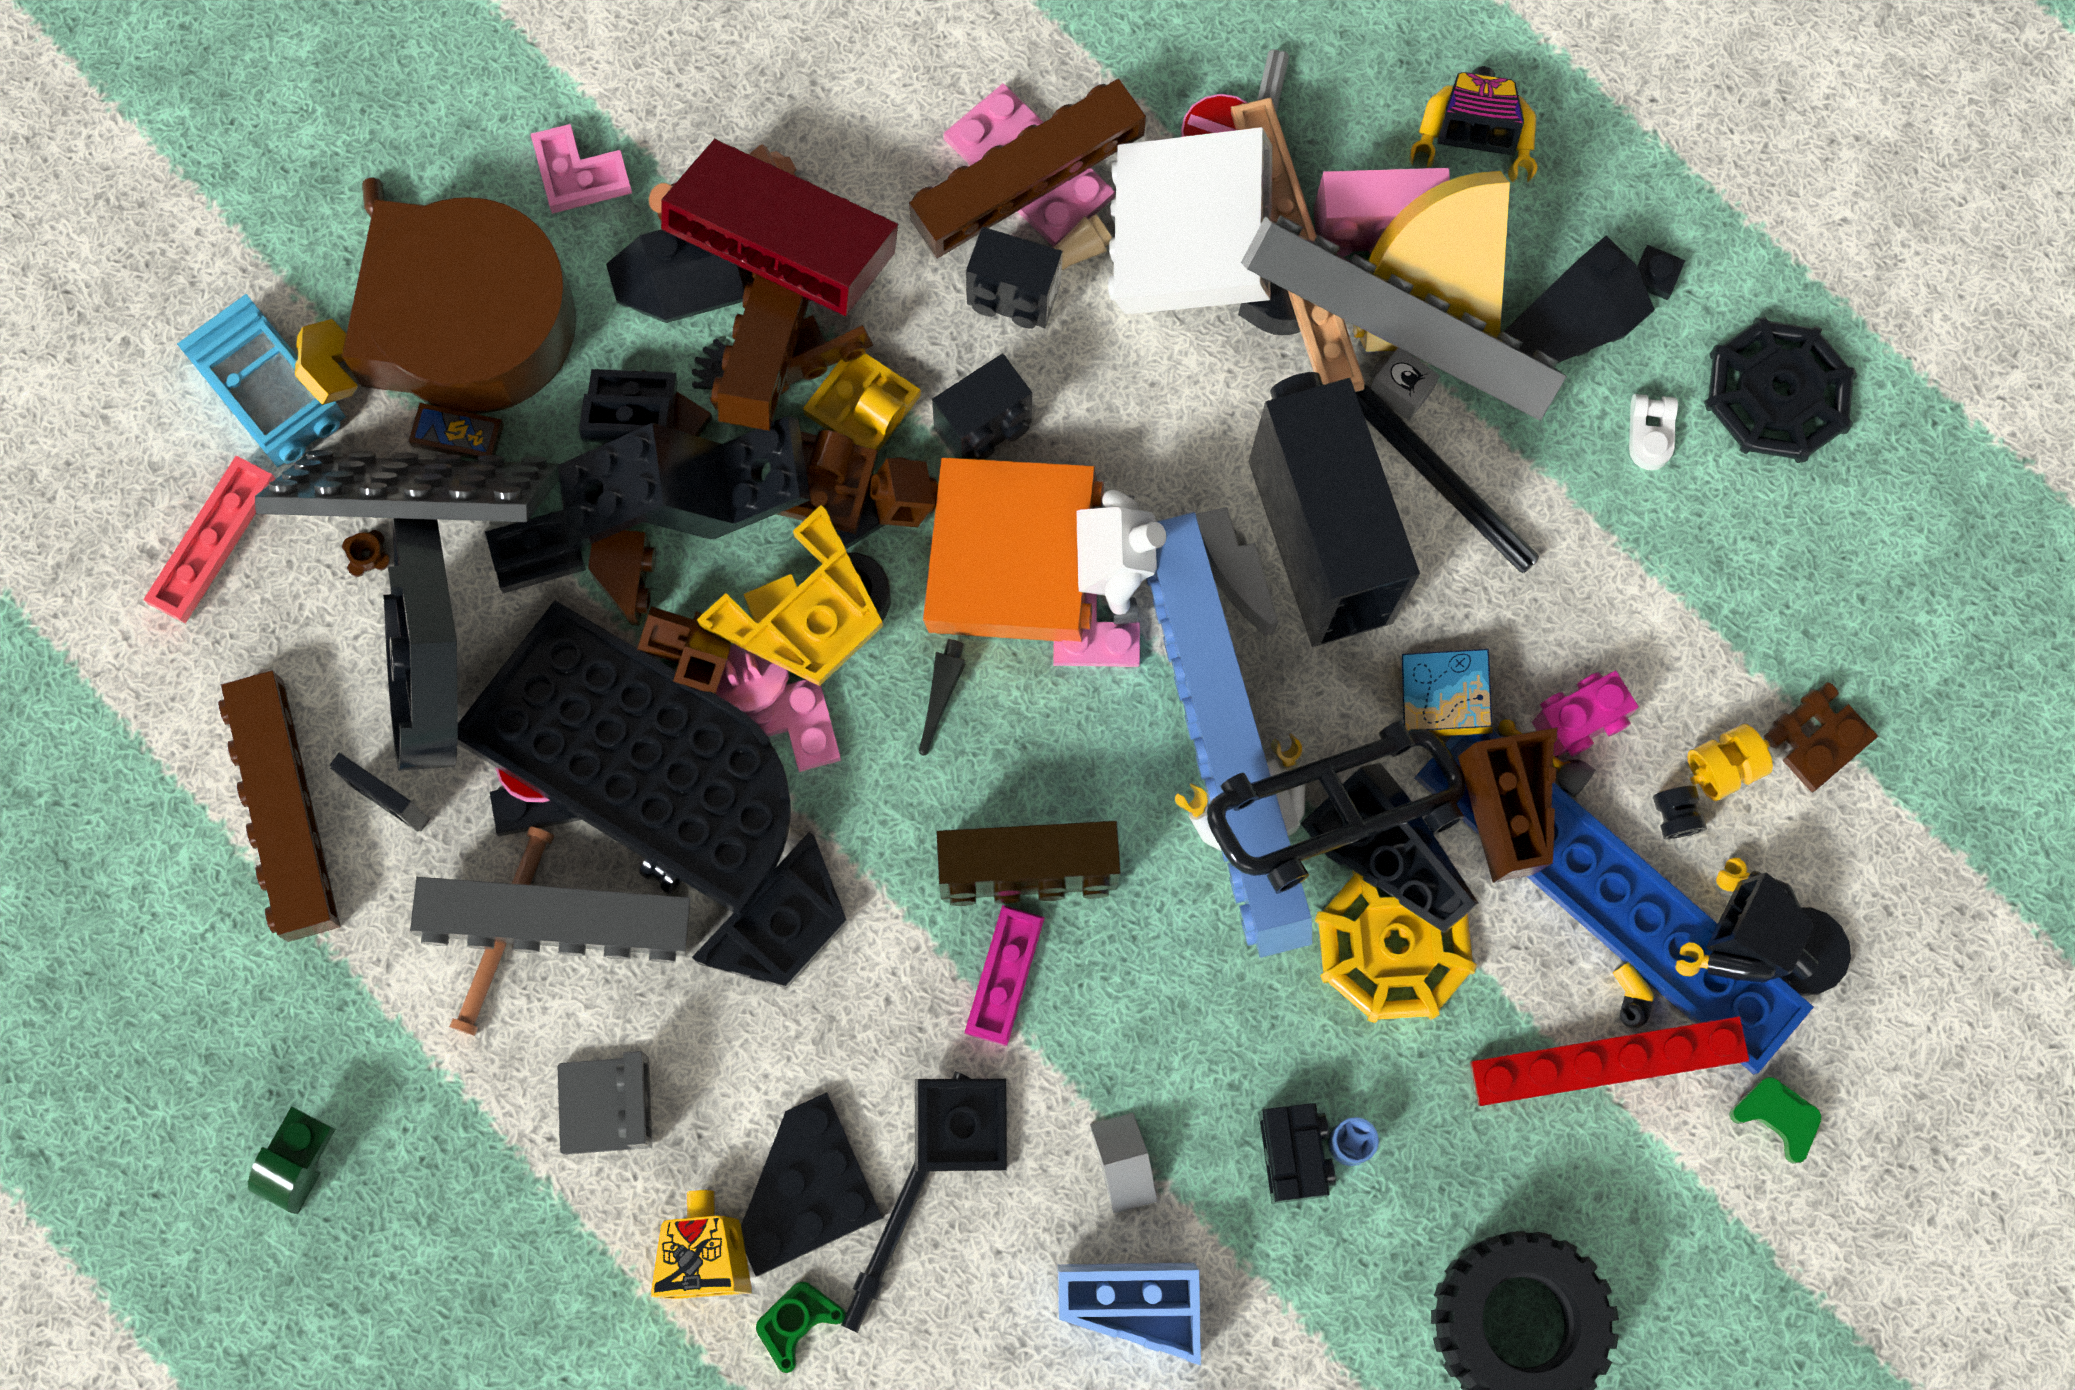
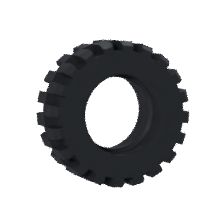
[1431,1231,1619,1390]

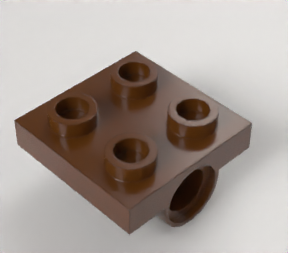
[777,430,878,534]

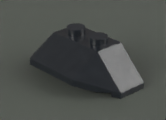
[606,229,755,323]

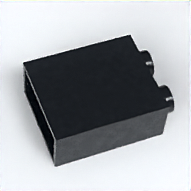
[1248,372,1420,647]

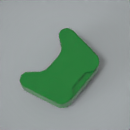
[1729,1077,1821,1164]
[756,1282,846,1373]

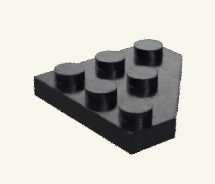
[741,1092,883,1277]

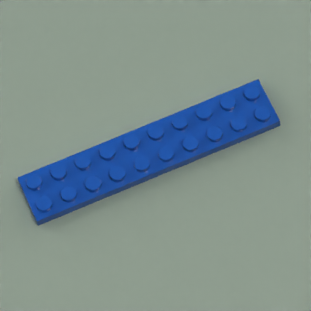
[1414,730,1814,1075]

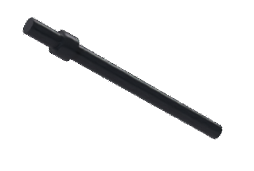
[841,1071,971,1333]

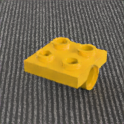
[803,353,921,452]

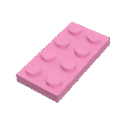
[944,83,1115,247]

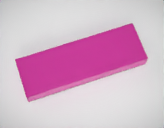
[964,905,1045,1046]

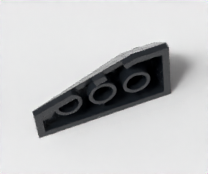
[1504,235,1655,363]
[1300,763,1479,932]

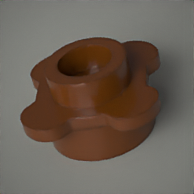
[342,530,390,577]

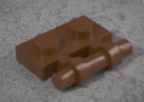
[1764,682,1879,793]

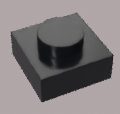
[1637,245,1685,300]

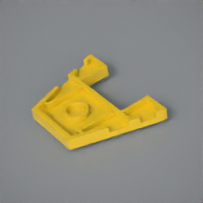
[697,505,883,686]

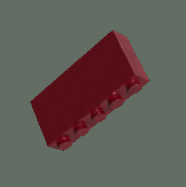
[661,138,898,316]

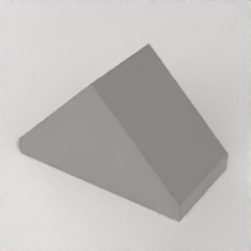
[1090,1113,1157,1213]

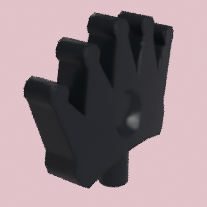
[692,339,726,390]

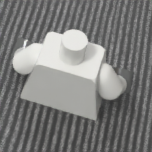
[1076,490,1166,625]

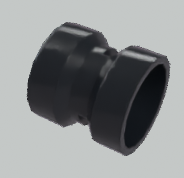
[1653,786,1707,840]

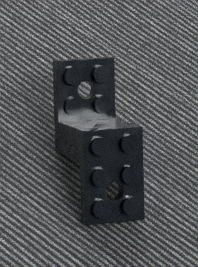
[558,416,811,549]

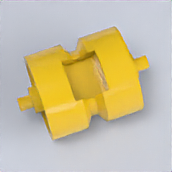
[1687,723,1773,801]

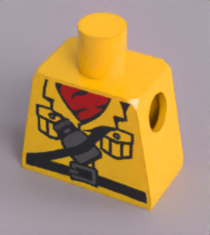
[651,1190,752,1299]

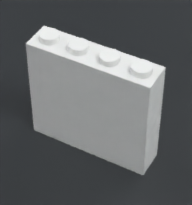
[1108,127,1272,314]

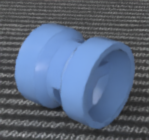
[1328,1117,1379,1166]

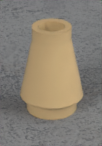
[1052,214,1112,270]

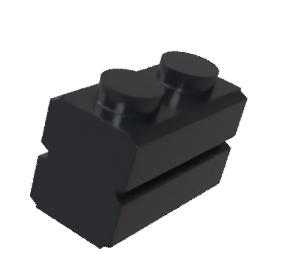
[1258,1103,1336,1204]

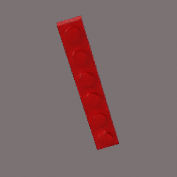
[1470,1016,1749,1106]

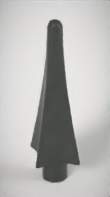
[919,639,966,756]

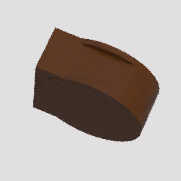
[342,197,576,414]

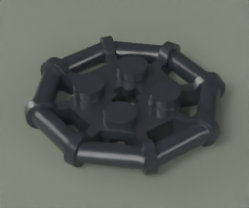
[1704,316,1857,463]

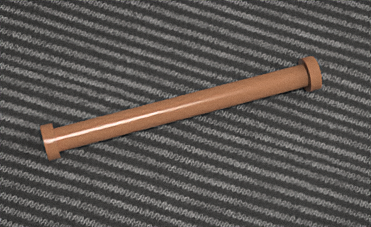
[449,827,554,1036]

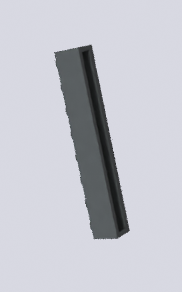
[1241,215,1567,421]

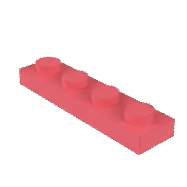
[143,456,276,624]

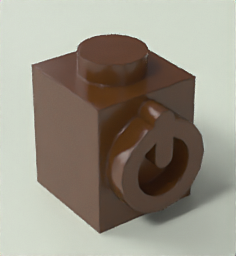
[869,457,938,528]

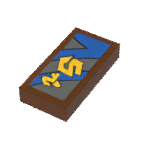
[408,403,504,460]

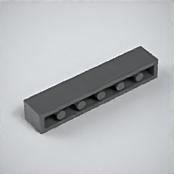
[410,876,690,963]

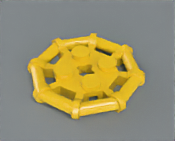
[1315,871,1477,1023]

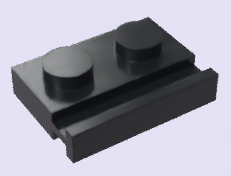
[485,510,586,593]

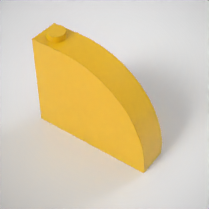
[1353,171,1510,352]

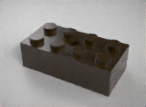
[936,821,1121,906]

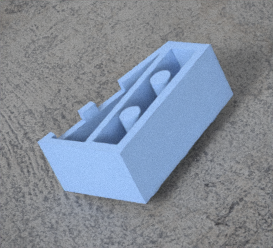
[1058,1263,1201,1366]

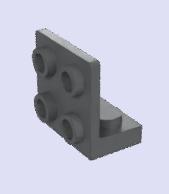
[557,1051,652,1155]

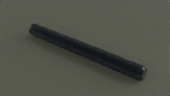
[1356,384,1539,573]

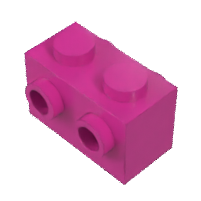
[1532,670,1639,758]

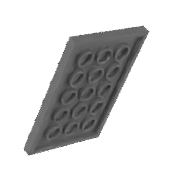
[255,450,559,522]

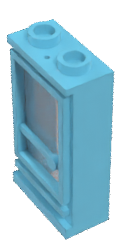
[177,294,346,468]

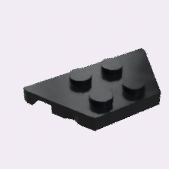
[692,831,848,988]

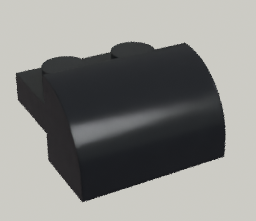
[579,369,678,443]

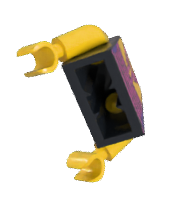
[1410,66,1538,183]

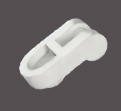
[1629,394,1678,470]

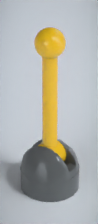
[1498,719,1596,798]

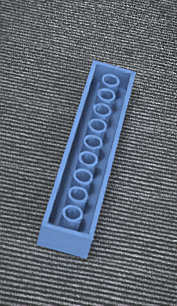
[1146,512,1313,958]

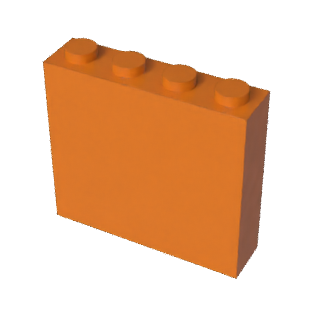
[923,458,1104,642]

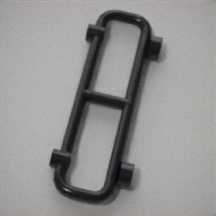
[1207,721,1466,894]

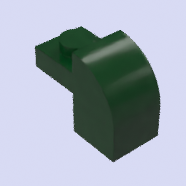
[248,1106,336,1214]

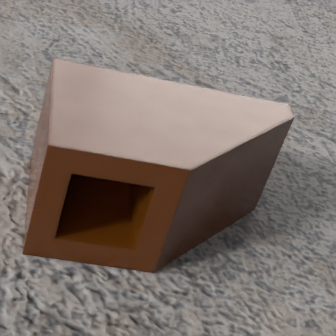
[588,530,656,626]

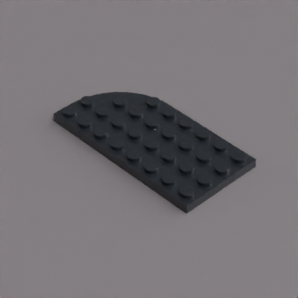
[458,600,791,917]

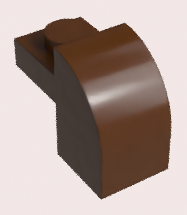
[637,606,731,694]

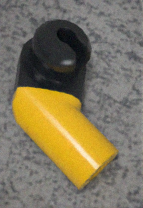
[1613,962,1654,1028]

